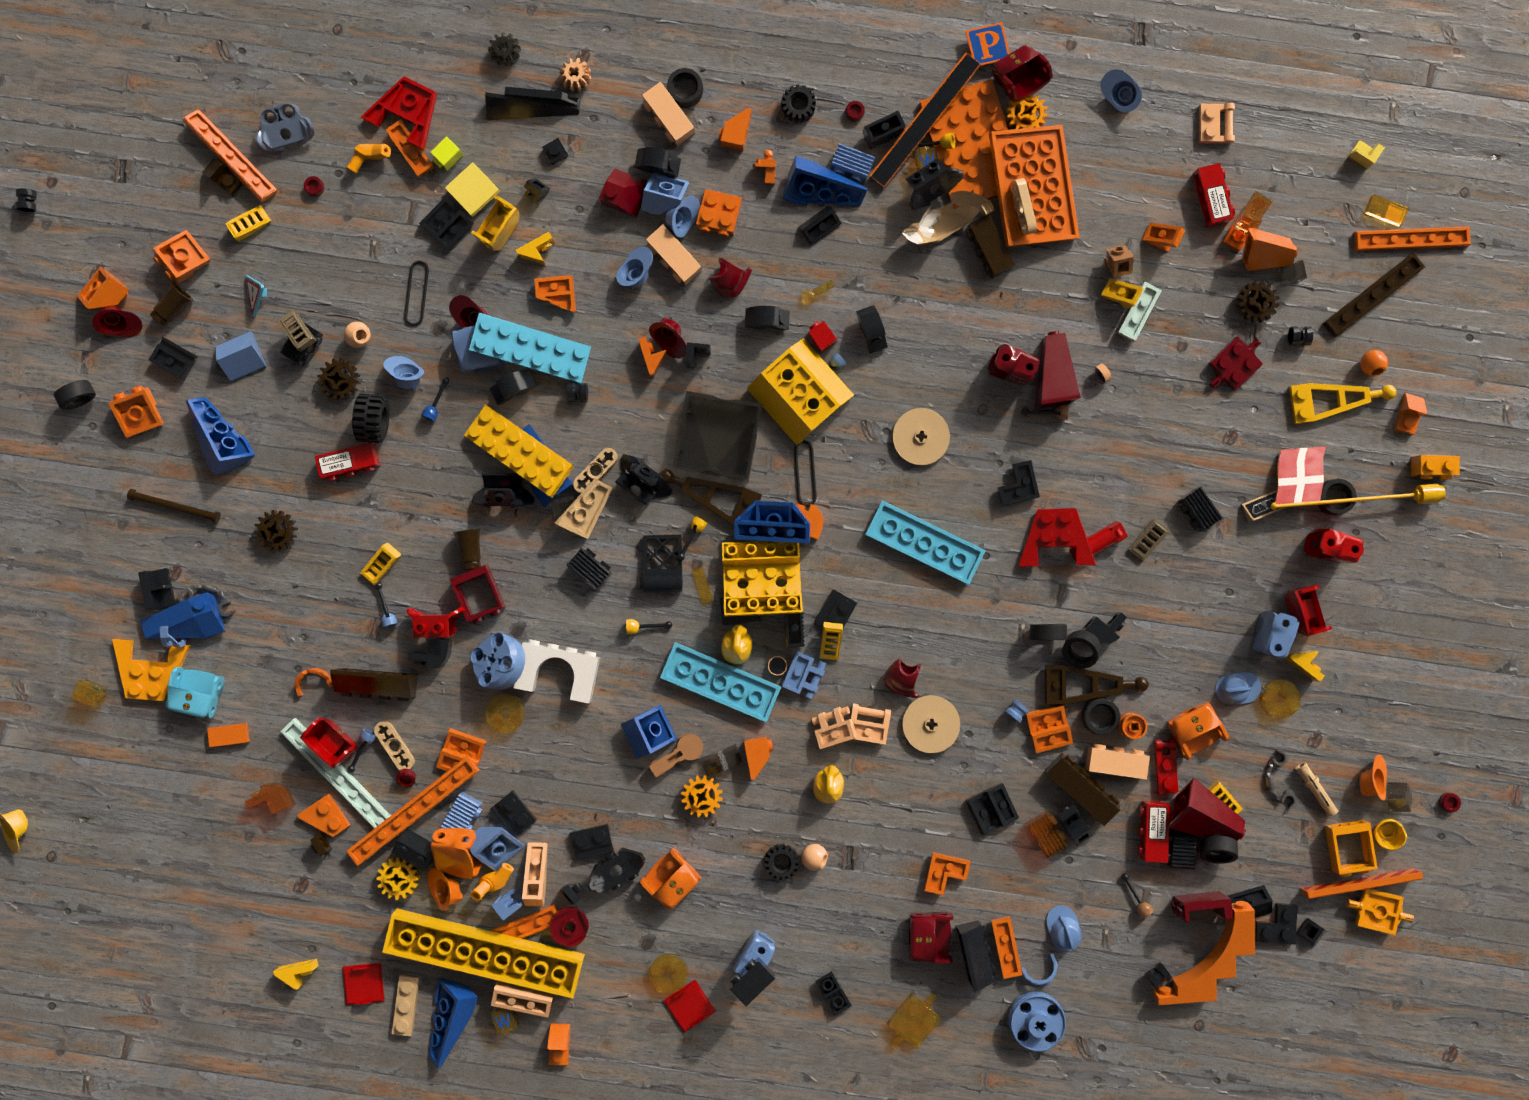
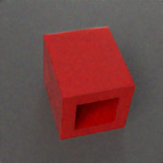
[808,321,837,353]

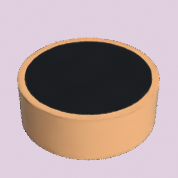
[1095,364,1112,383]
[768,656,787,675]

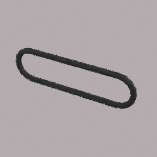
[405,260,429,326]
[794,440,817,506]

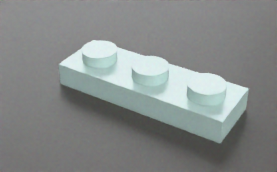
[1117,282,1162,342]

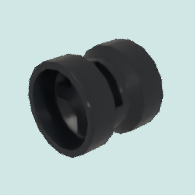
[15,188,37,212]
[1288,326,1313,346]
[567,383,588,402]
[1145,962,1172,989]

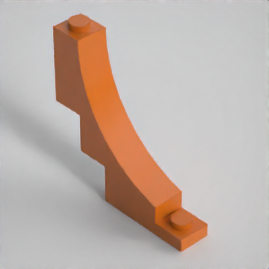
[1153,901,1255,1005]

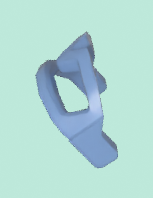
[160,626,186,647]
[1021,953,1058,986]

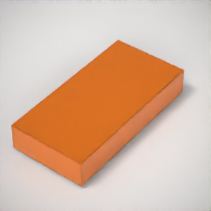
[207,723,250,747]

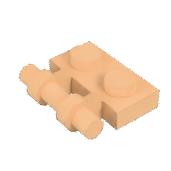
[812,706,857,749]

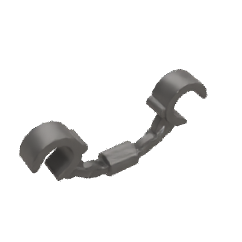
[177,584,235,616]
[1265,750,1297,808]

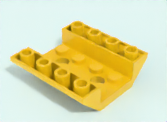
[747,338,854,445]
[722,541,803,617]

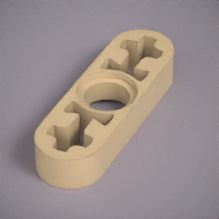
[1011,178,1037,235]
[573,448,618,493]
[374,721,415,770]

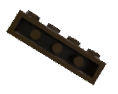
[1046,753,1120,826]

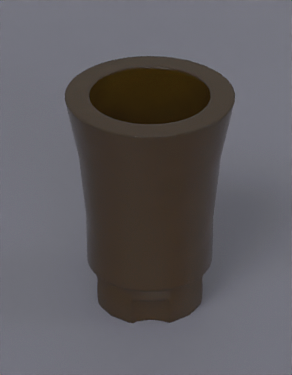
[150,283,194,327]
[453,529,481,569]

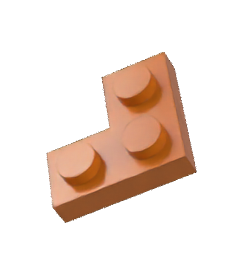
[924,852,971,895]

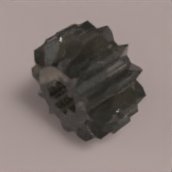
[488,32,521,67]

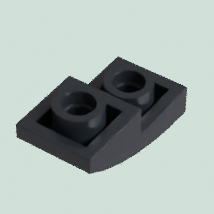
[815,971,852,1016]

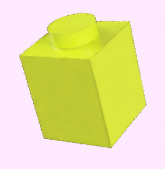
[430,136,464,171]

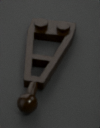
[661,469,762,525]
[1045,665,1149,704]

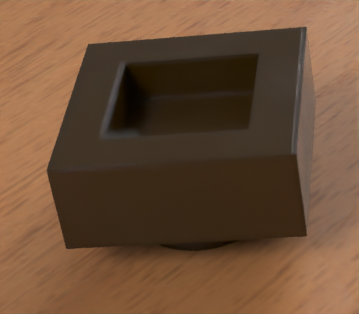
[310,833,332,856]

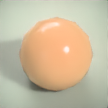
[343,321,371,349]
[801,844,828,871]

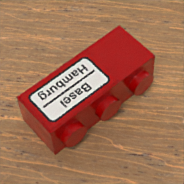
[1193,163,1235,228]
[314,442,381,482]
[1137,801,1170,863]

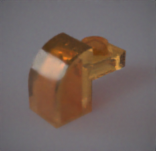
[1234,191,1273,235]
[245,782,296,814]

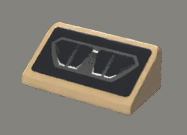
[1241,490,1287,522]

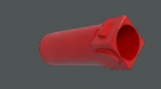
[1069,521,1128,561]

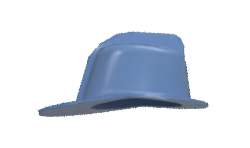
[1100,69,1142,112]
[663,195,700,238]
[616,246,653,289]
[383,356,424,392]
[1215,672,1261,705]
[1046,905,1082,951]

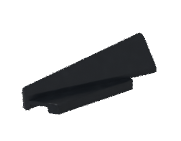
[485,87,581,120]

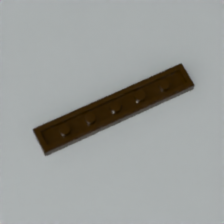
[1323,252,1425,338]

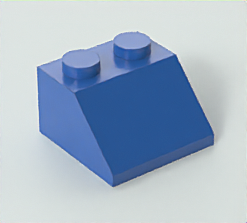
[621,705,677,759]

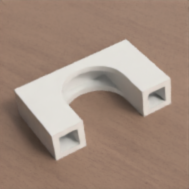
[513,639,600,703]

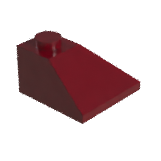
[599,169,648,218]

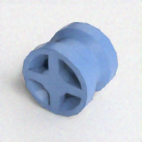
[1005,699,1030,723]

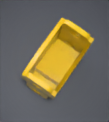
[471,195,519,251]

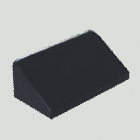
[798,206,842,245]

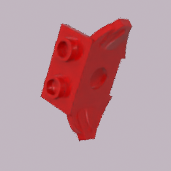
[406,607,465,638]

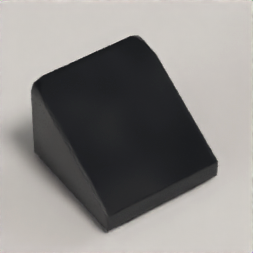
[1297,917,1326,946]

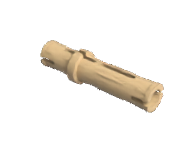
[1295,762,1339,817]

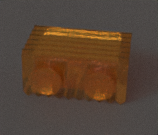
[1025,811,1067,859]

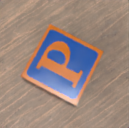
[965,22,1010,66]

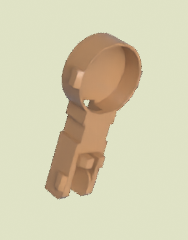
[649,733,703,777]

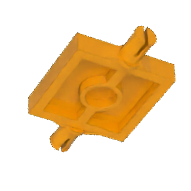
[1346,888,1414,935]

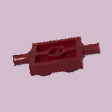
[1208,336,1263,391]

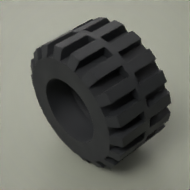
[352,393,389,443]

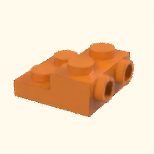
[696,189,742,237]
[153,230,210,284]
[108,385,164,438]

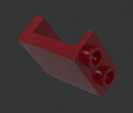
[1171,891,1233,923]

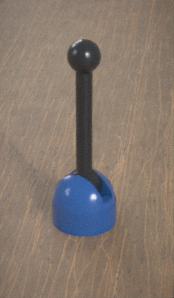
[421,377,450,422]

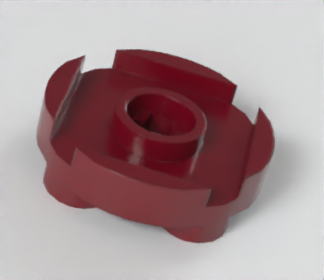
[550,906,589,947]

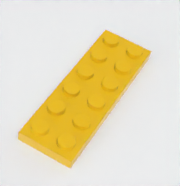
[464,404,575,498]

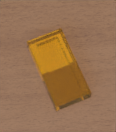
[1365,194,1409,227]

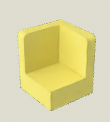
[1348,141,1385,169]

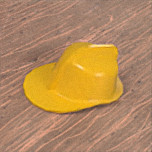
[0,809,28,853]

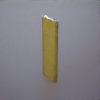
[692,567,714,604]

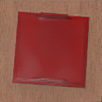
[343,962,385,1005]
[663,979,716,1033]

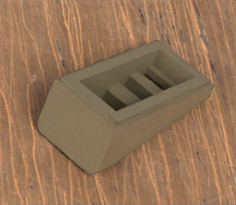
[278,309,317,352]
[1128,519,1169,561]

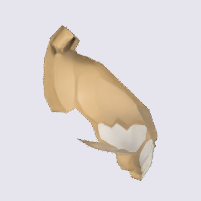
[902,190,995,245]

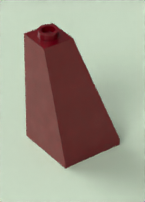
[1035,331,1081,409]
[1169,778,1246,841]

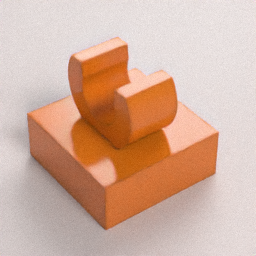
[1222,225,1247,252]

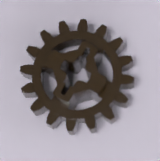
[1236,281,1280,323]
[317,358,361,401]
[254,510,298,552]

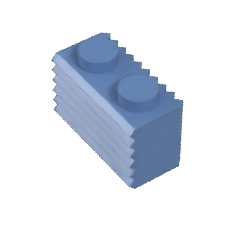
[830,143,875,183]
[440,792,483,830]

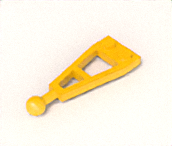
[1289,383,1396,424]

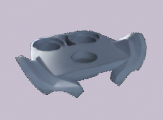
[255,103,314,151]

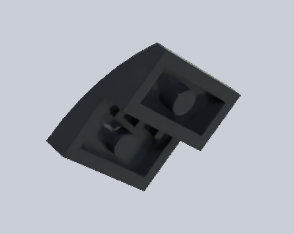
[419,196,474,251]
[965,783,1019,835]

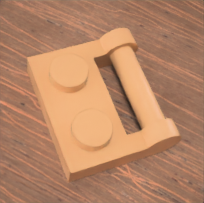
[1199,103,1235,144]
[850,703,891,745]

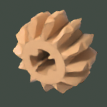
[559,58,591,92]

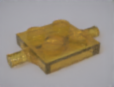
[887,992,942,1049]

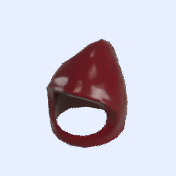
[709,258,752,298]
[884,658,921,698]

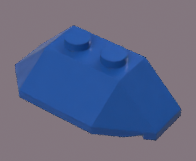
[734,500,810,543]

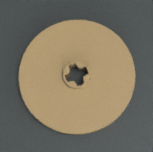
[892,408,950,465]
[902,695,960,753]

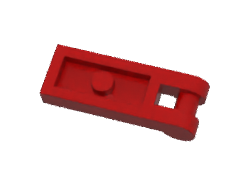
[1154,739,1179,794]

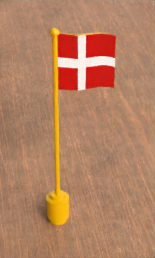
[1271,446,1446,510]

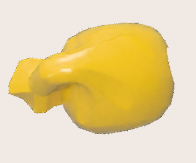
[721,625,752,664]
[813,765,844,804]

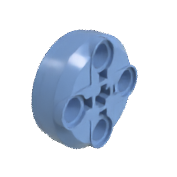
[470,632,525,690]
[1008,991,1066,1051]

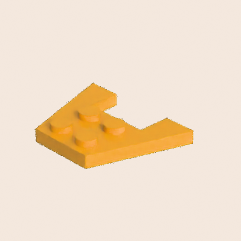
[112,639,191,701]

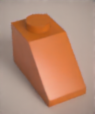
[718,108,752,151]
[744,736,773,780]

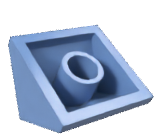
[216,331,267,381]

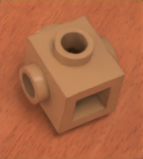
[1104,245,1134,277]

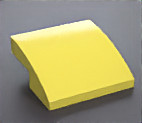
[445,162,500,217]

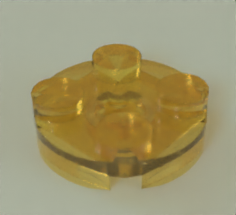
[1260,679,1301,718]
[485,694,525,733]
[649,953,688,994]

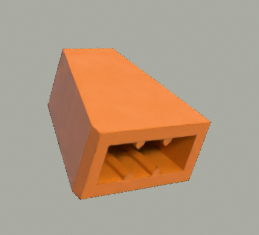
[1242,228,1297,271]

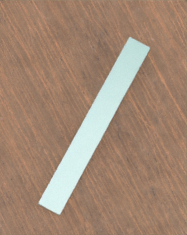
[280,718,391,829]

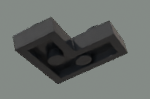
[997,460,1040,506]
[1255,903,1298,945]

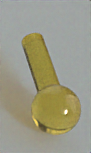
[801,279,835,304]

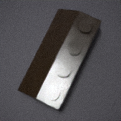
[330,668,418,701]

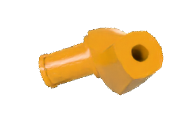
[346,144,391,174]
[470,863,514,901]

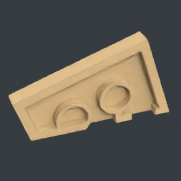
[555,479,613,539]

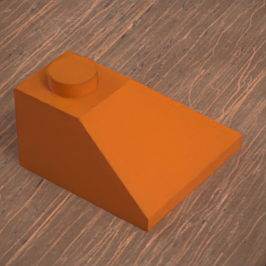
[77,266,129,309]

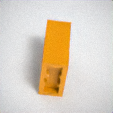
[1325,820,1378,877]

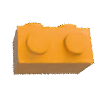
[1411,455,1460,480]

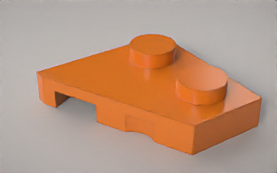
[534,275,576,313]
[297,793,351,837]

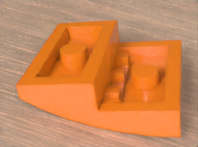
[1025,704,1073,753]
[436,728,487,780]

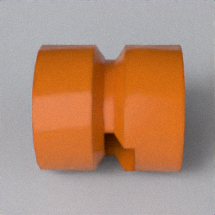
[1117,712,1148,739]

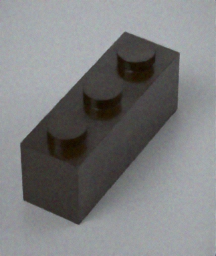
[966,214,1015,279]

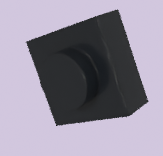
[542,138,568,165]

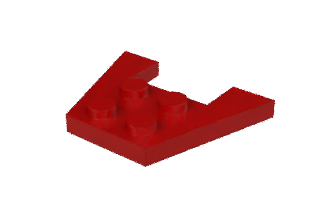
[361,76,437,151]
[1018,508,1097,568]

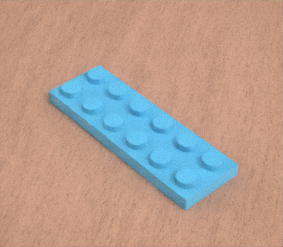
[468,313,591,384]
[865,500,986,585]
[660,642,781,722]

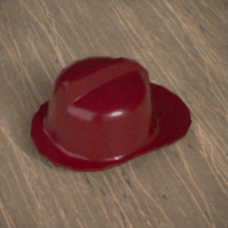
[449,295,488,329]
[92,306,143,337]
[649,317,686,359]

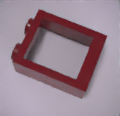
[449,565,506,624]

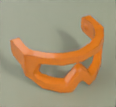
[294,668,333,697]

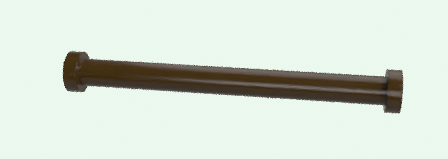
[127,489,221,523]

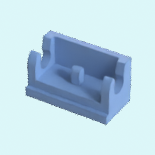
[491,889,523,920]

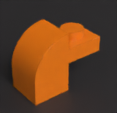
[795,503,824,540]

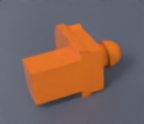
[752,149,776,184]

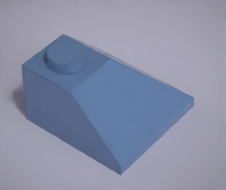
[641,173,689,215]
[465,827,525,871]

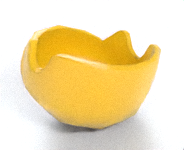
[1374,819,1407,851]

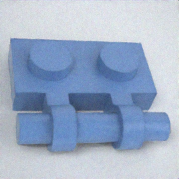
[782,651,827,699]

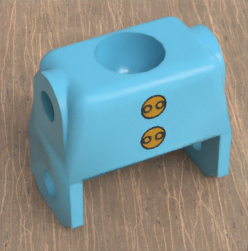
[166,667,225,718]

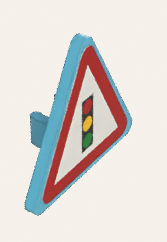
[245,275,267,316]

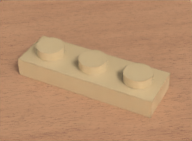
[392,974,420,1036]

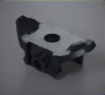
[906,158,964,210]
[615,454,673,505]
[472,473,534,508]
[587,847,646,892]

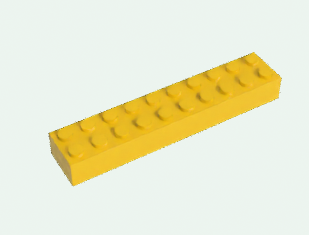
[382,908,585,999]

